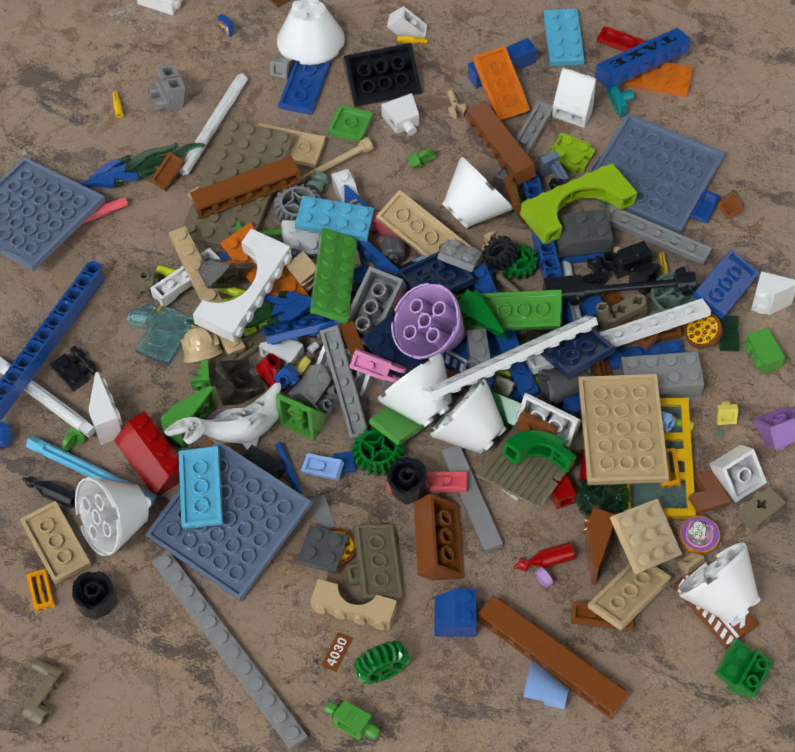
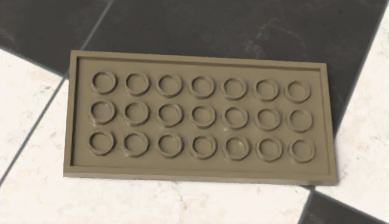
[183,119,294,249]

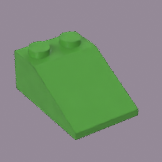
[161,385,218,448]
[276,393,325,441]

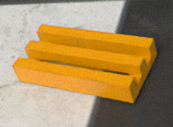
[660,448,681,488]
[26,568,55,613]

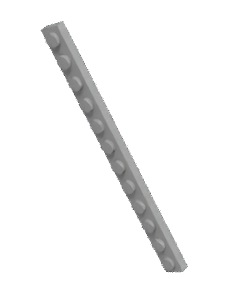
[151,551,308,751]

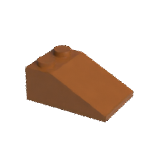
[583,508,615,585]

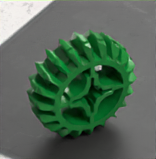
[352,426,405,477]
[354,641,410,685]

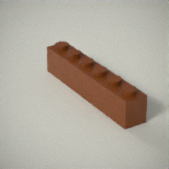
[466,101,536,186]
[190,156,301,219]

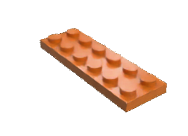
[220,223,309,317]

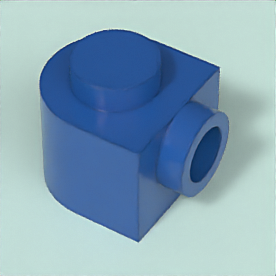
[273,362,300,389]

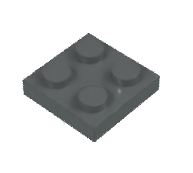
[297,525,349,574]

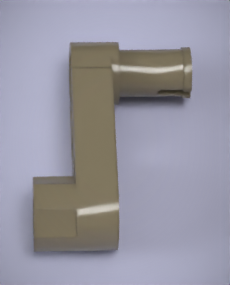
[596,294,648,329]
[23,658,66,727]

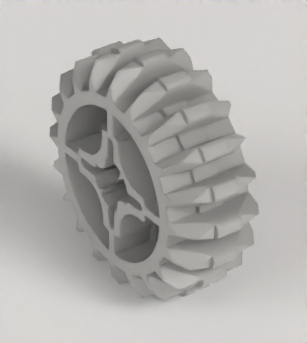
[273,184,321,223]

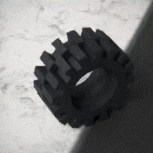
[482,235,519,271]

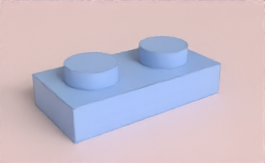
[301,453,344,481]

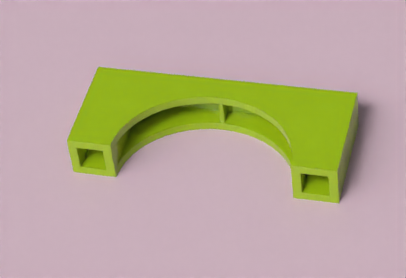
[520,163,637,245]

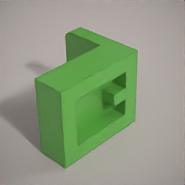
[190,360,211,391]

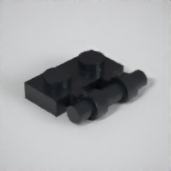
[50,346,98,392]

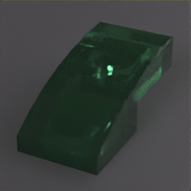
[718,315,739,352]

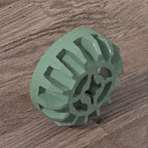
[650,272,700,312]

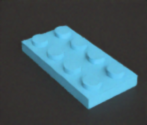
[543,8,584,67]
[295,196,374,241]
[179,446,223,529]

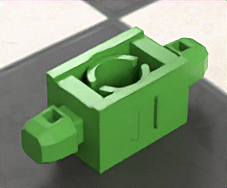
[325,700,380,741]

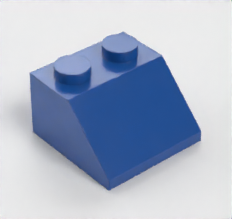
[434,588,476,637]

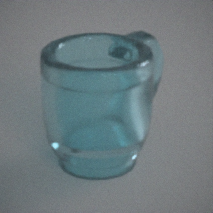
[127,304,157,329]

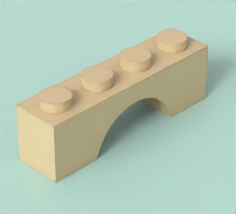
[310,579,397,630]

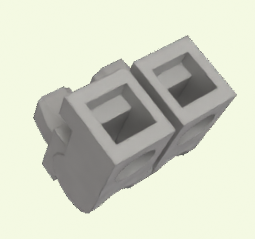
[147,64,185,113]

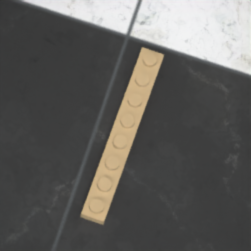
[168,226,245,357]

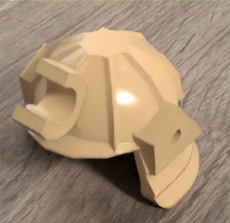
[181,323,224,363]

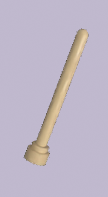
[298,137,373,185]

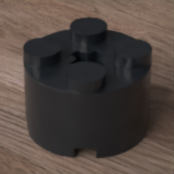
[387,457,430,504]
[72,571,117,620]

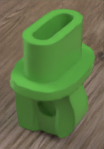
[407,149,436,168]
[61,428,86,452]

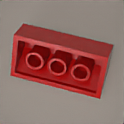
[114,411,180,497]

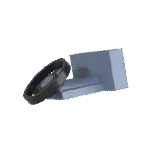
[536,151,569,189]

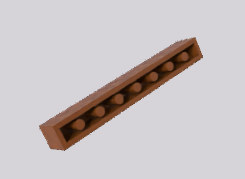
[478,596,628,720]

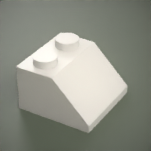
[751,272,795,315]
[709,444,767,502]

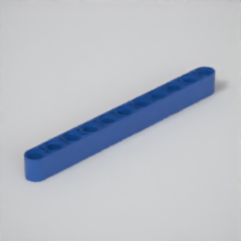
[522,171,573,330]
[0,261,104,420]

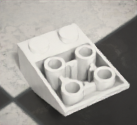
[552,68,596,128]
[88,372,124,445]

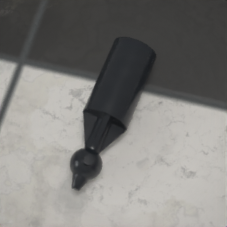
[22,476,76,509]

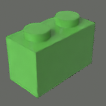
[744,328,785,375]

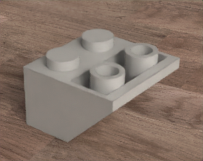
[289,364,339,419]

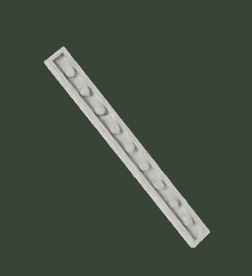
[526,298,711,375]
[423,316,598,401]

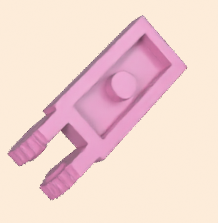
[349,348,406,383]

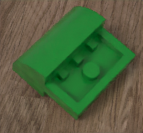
[714,639,774,698]

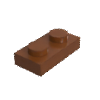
[516,410,558,435]

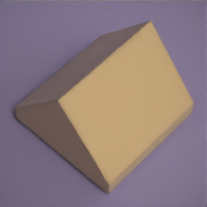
[677,552,704,575]

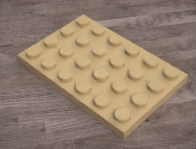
[578,374,669,485]

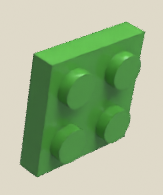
[328,104,373,143]

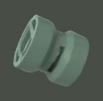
[305,171,329,195]

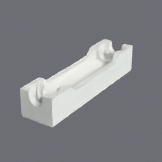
[150,248,222,308]

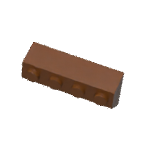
[414,493,464,581]

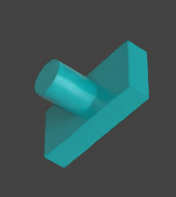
[606,86,634,118]

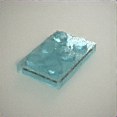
[135,306,195,366]

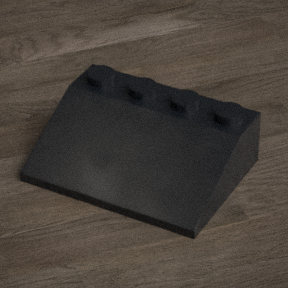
[343,43,422,107]

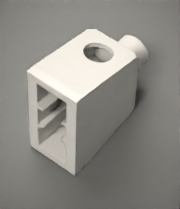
[381,93,419,136]

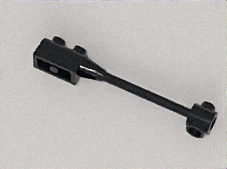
[542,267,696,306]

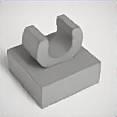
[270,57,289,79]

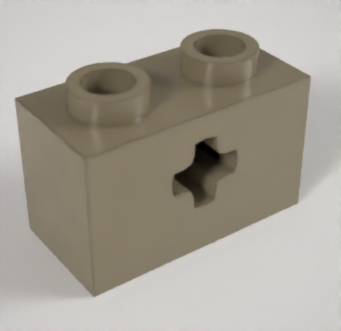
[737,486,786,534]

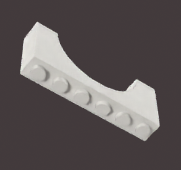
[193,229,292,342]

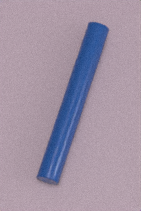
[275,442,303,494]

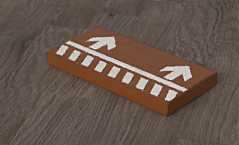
[673,564,759,649]

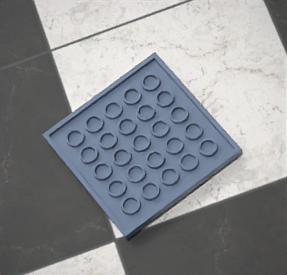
[592,113,725,234]
[0,157,105,271]
[145,440,313,602]

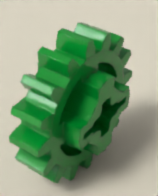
[499,242,538,280]

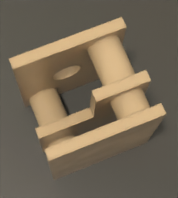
[285,251,316,292]

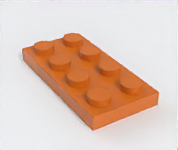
[472,46,530,121]
[619,62,693,97]

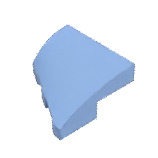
[523,661,569,710]

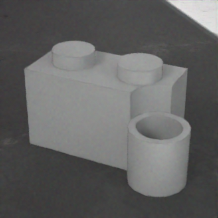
[463,328,490,371]

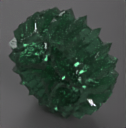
[576,480,630,519]

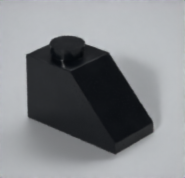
[629,262,661,296]

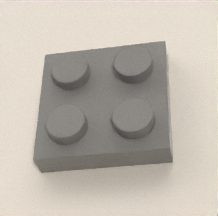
[437,239,482,272]

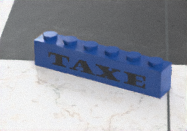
[595,28,691,89]

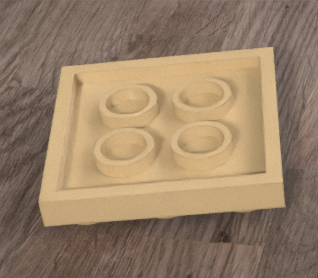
[610,498,682,574]

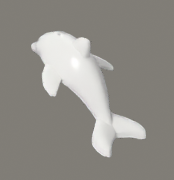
[164,383,281,450]

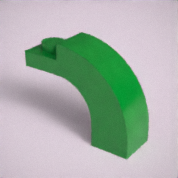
[502,430,576,473]

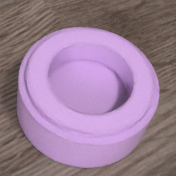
[535,567,553,588]

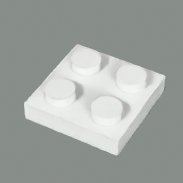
[281,220,320,257]

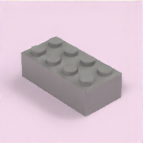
[340,266,407,352]
[619,352,704,398]

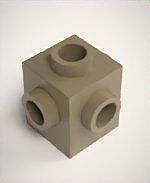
[130,269,160,296]

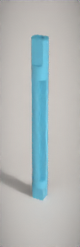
[26,436,157,506]

